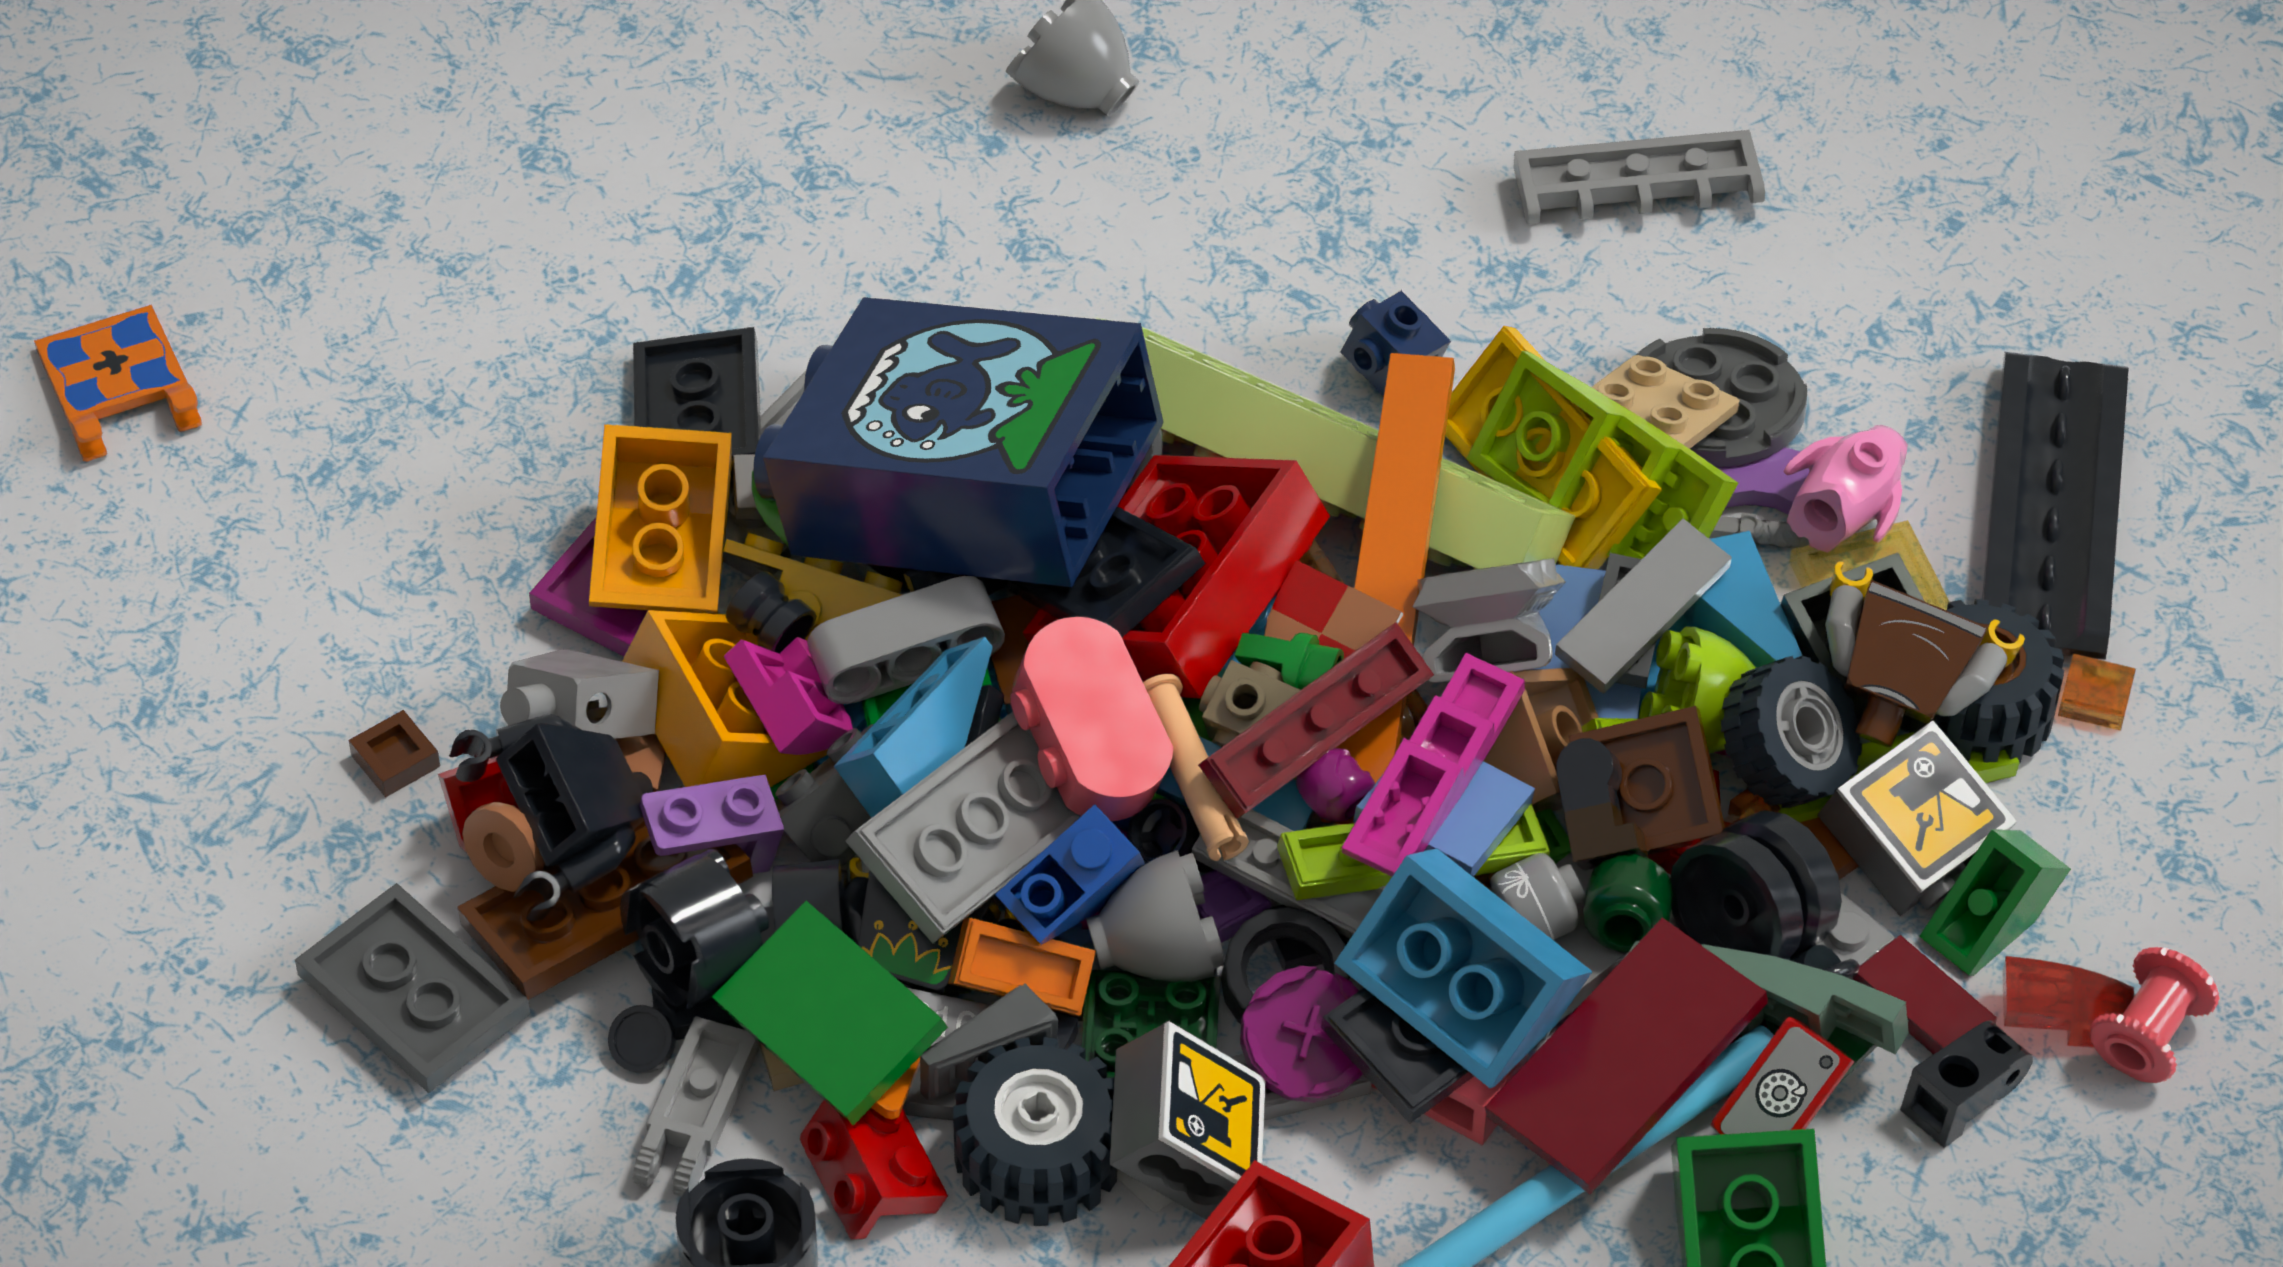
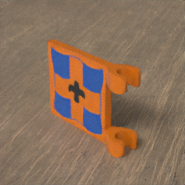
[34,304,202,462]

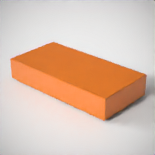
[948,918,1096,1016]

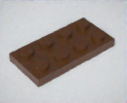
[457,786,754,1000]

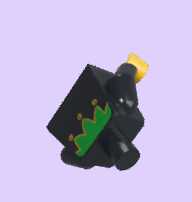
[843,857,1029,998]

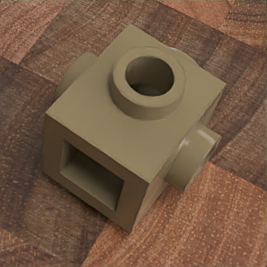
[1199,660,1300,747]

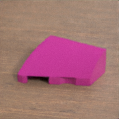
[724,637,853,755]

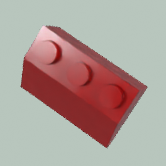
[1168,1160,1374,1267]

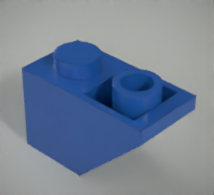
[995,804,1145,945]

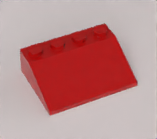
[1023,455,1330,699]

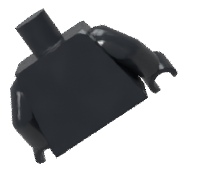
[449,714,653,921]

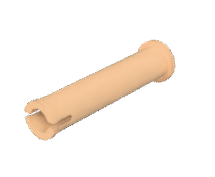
[1143,674,1249,861]

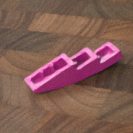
[1341,653,1525,877]

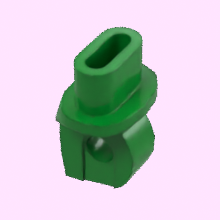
[1234,633,1344,690]

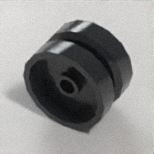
[1670,810,1842,960]

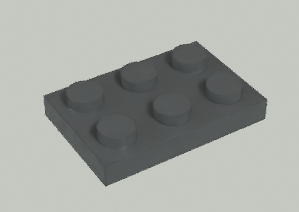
[295,883,530,1093]

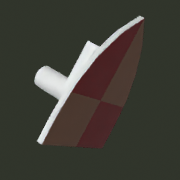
[1264,560,1403,659]

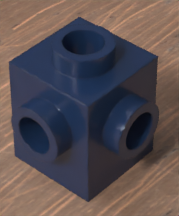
[1340,290,1451,397]

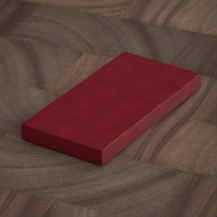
[1485,917,1768,1194]

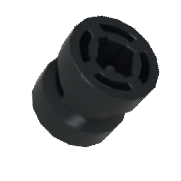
[725,571,817,653]
[1128,798,1206,871]

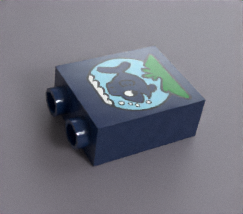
[754,297,1164,587]

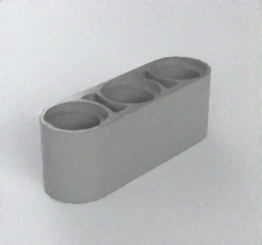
[807,576,1005,704]

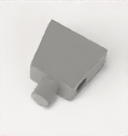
[500,649,659,739]

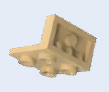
[1592,355,1740,449]

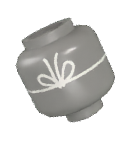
[1489,853,1586,940]

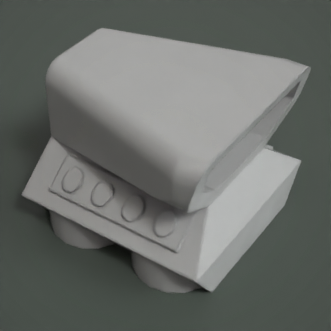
[1413,558,1566,683]

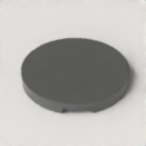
[1636,328,1807,467]

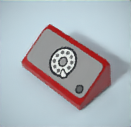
[1710,1017,1854,1134]

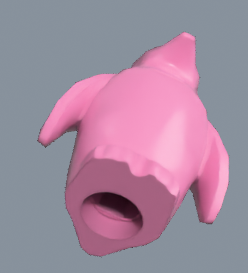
[1783,425,1908,553]

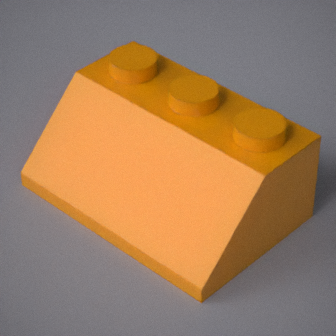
[622,610,828,787]

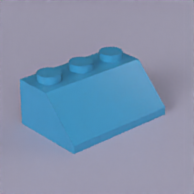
[1334,848,1593,1088]

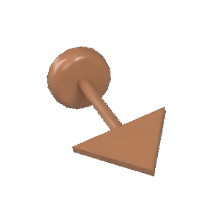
[462,734,666,892]

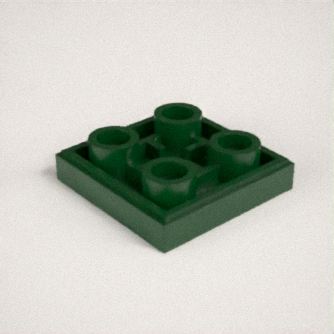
[1082,969,1220,1078]

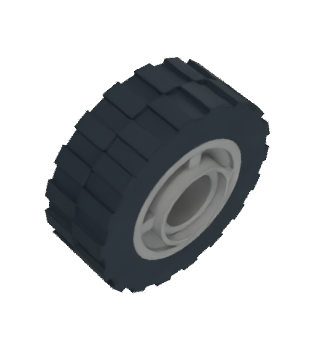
[1721,656,1862,808]

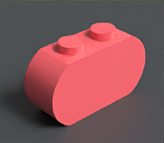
[1011,617,1173,821]

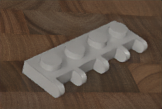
[1513,130,1765,224]

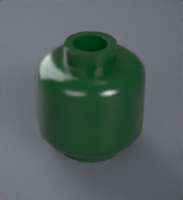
[1583,854,1673,953]

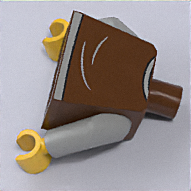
[1825,562,2025,748]

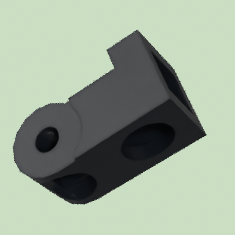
[1900,1021,2033,1148]

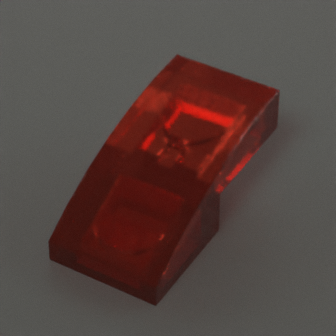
[2002,956,2135,1048]

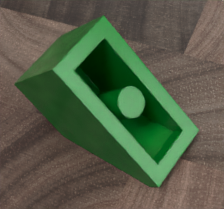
[1919,829,2071,976]

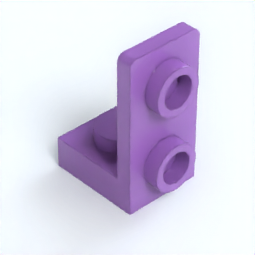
[640,775,784,874]

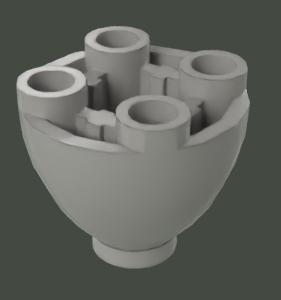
[1006,0,1139,116]
[1086,850,1224,982]

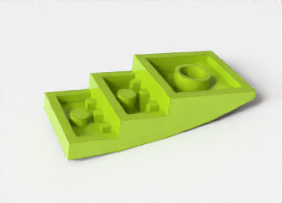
[1466,351,1738,559]

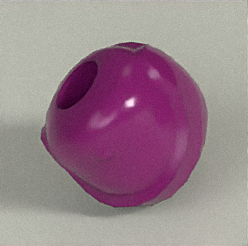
[1296,748,1375,823]

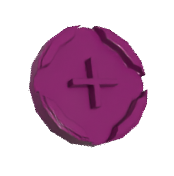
[1240,966,1363,1103]

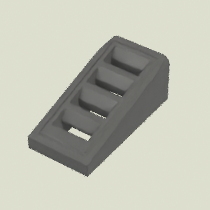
[920,984,1058,1101]

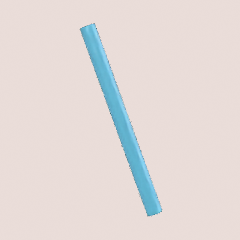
[1398,1025,1774,1267]

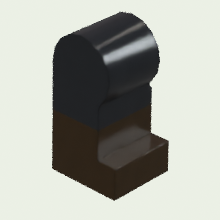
[1557,738,1648,871]

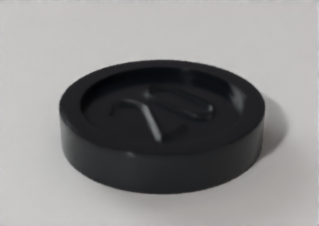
[608,1005,676,1073]

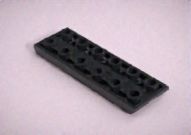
[1982,351,2129,660]

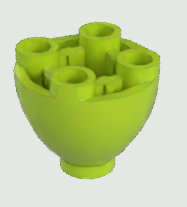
[1639,627,1756,753]

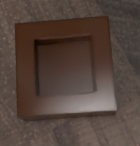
[348,710,440,797]

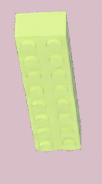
[1096,318,1575,570]

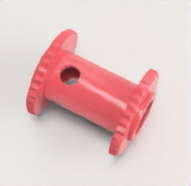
[2089,947,2220,1083]

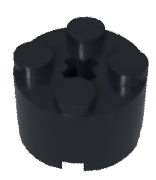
[620,849,769,1009]
[675,1158,818,1267]

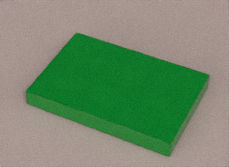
[712,900,948,1125]

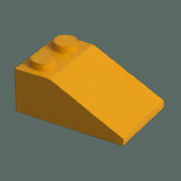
[589,424,732,614]

